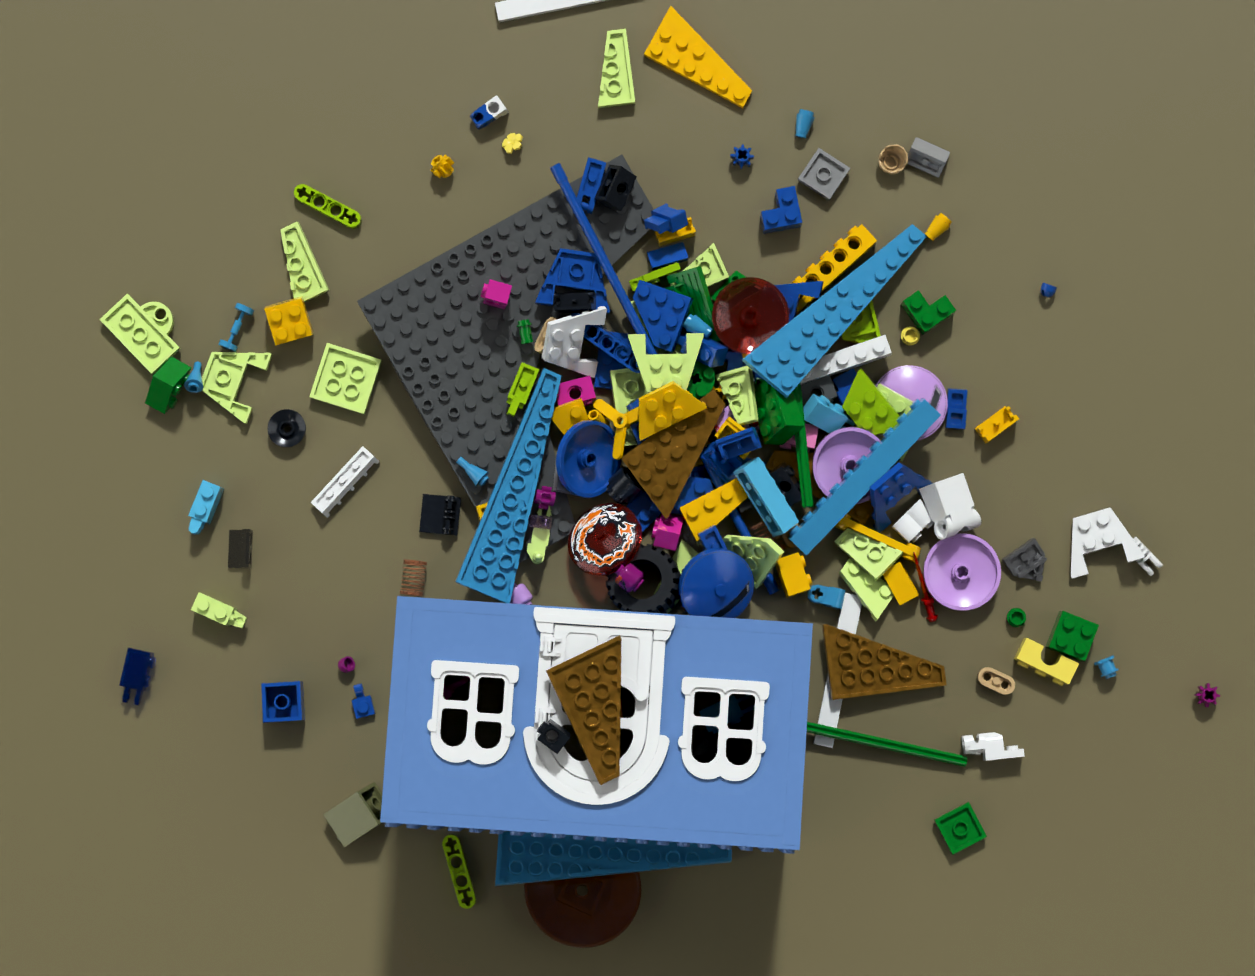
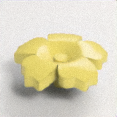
[502,133,523,154]

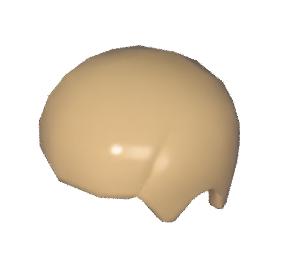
[878,144,908,175]

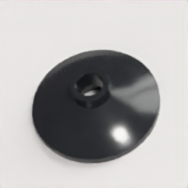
[267,409,306,447]

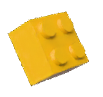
[264,296,313,346]
[775,552,813,598]

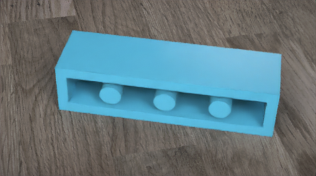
[733,457,799,537]

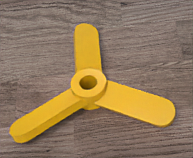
[593,399,639,460]

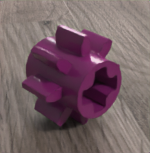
[534,486,556,510]
[1194,683,1220,707]

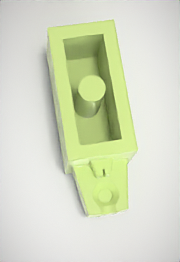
[191,592,247,628]

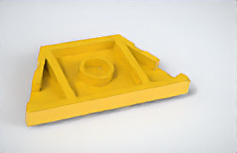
[639,381,707,441]

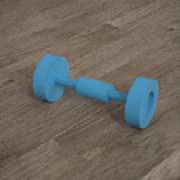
[218,303,254,352]

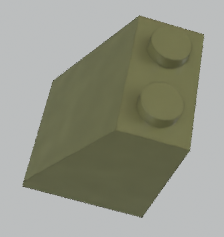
[323,782,383,847]

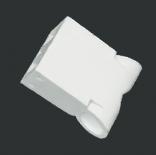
[919,473,981,540]

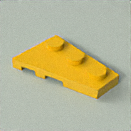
[551,398,589,435]

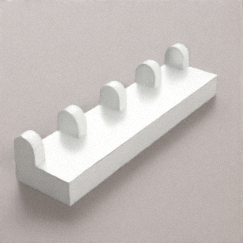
[311,446,380,518]

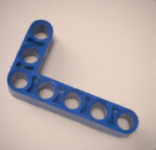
[571,313,641,374]

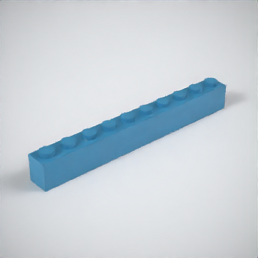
[788,398,941,556]

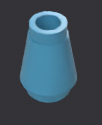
[795,109,815,138]
[683,314,713,339]

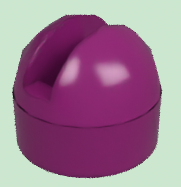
[338,656,355,673]

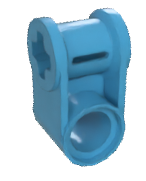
[807,585,846,609]

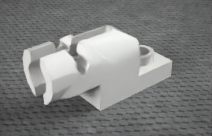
[961,732,1025,761]

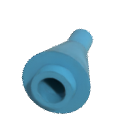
[184,361,203,393]
[456,457,489,487]

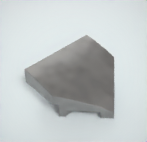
[1002,538,1047,582]

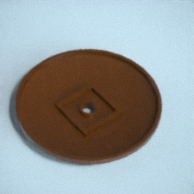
[524,872,642,948]

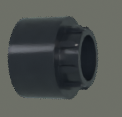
[607,466,645,505]

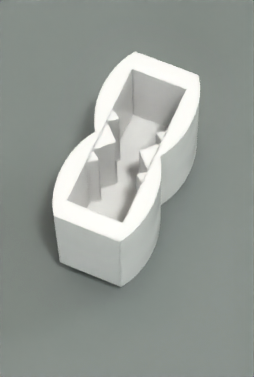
[892,499,935,543]

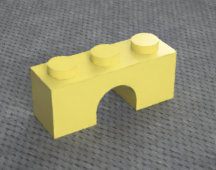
[1014,638,1079,686]

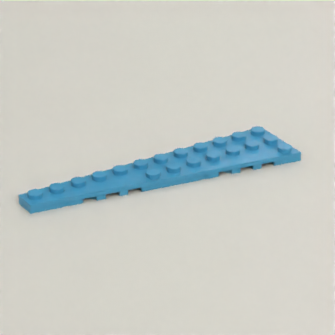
[742,224,927,398]
[455,368,561,603]
[495,831,732,886]

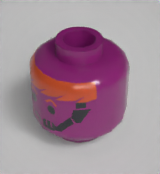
[615,563,645,592]

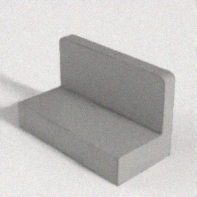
[907,137,950,178]

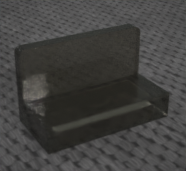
[228,529,253,569]

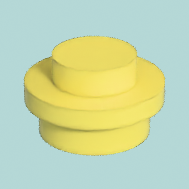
[901,326,920,346]

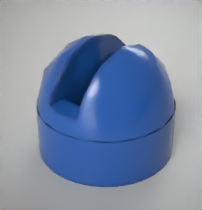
[1040,282,1057,298]

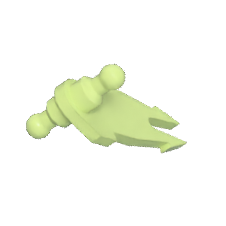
[527,506,552,564]

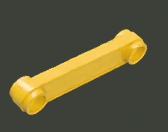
[834,514,921,563]

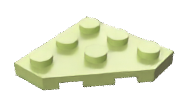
[723,535,784,589]

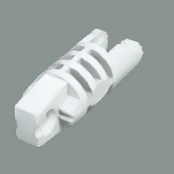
[1133,537,1163,576]

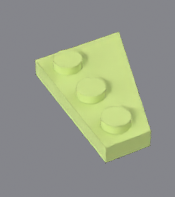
[670,243,729,291]
[715,366,758,426]
[834,528,903,581]
[839,558,894,622]

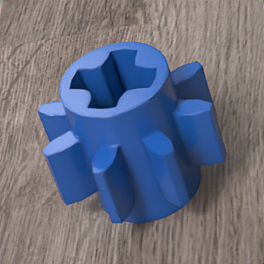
[730,144,754,169]

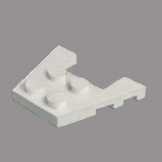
[542,306,607,378]
[1071,507,1145,579]

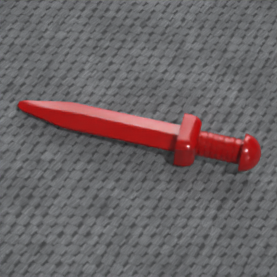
[913,552,938,622]

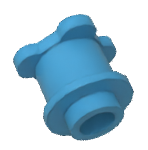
[1094,655,1119,679]

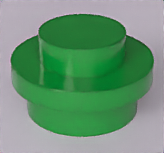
[1007,608,1026,627]

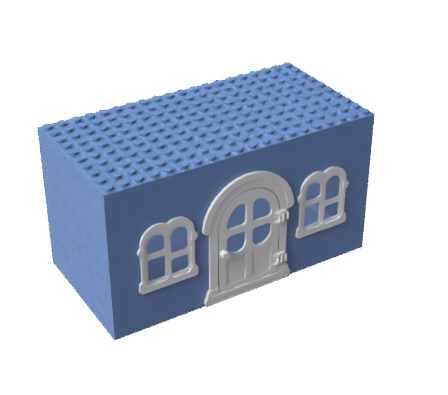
[380,596,813,854]

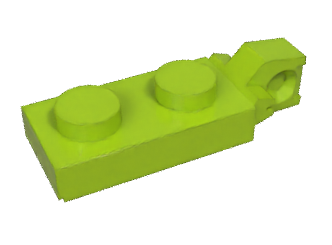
[629,262,681,292]
[506,362,540,417]

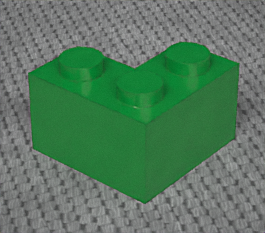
[901,290,956,336]
[145,356,191,414]

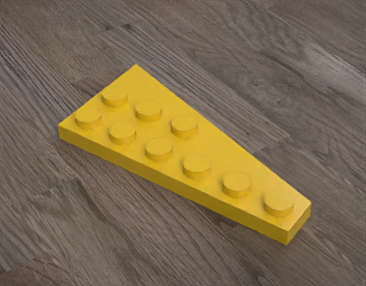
[644,6,752,108]

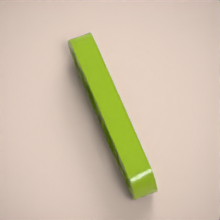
[294,184,362,229]
[442,834,476,909]

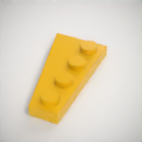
[679,478,748,542]

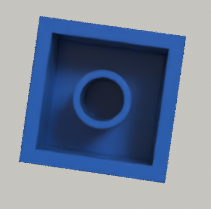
[261,681,305,723]

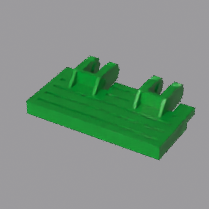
[665,266,723,342]

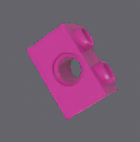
[480,279,512,309]
[557,376,596,406]
[651,513,684,551]

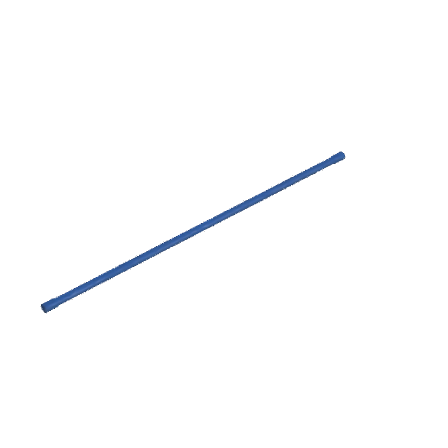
[550,163,780,595]

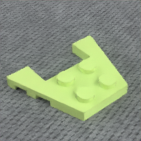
[628,333,704,392]
[202,352,272,424]

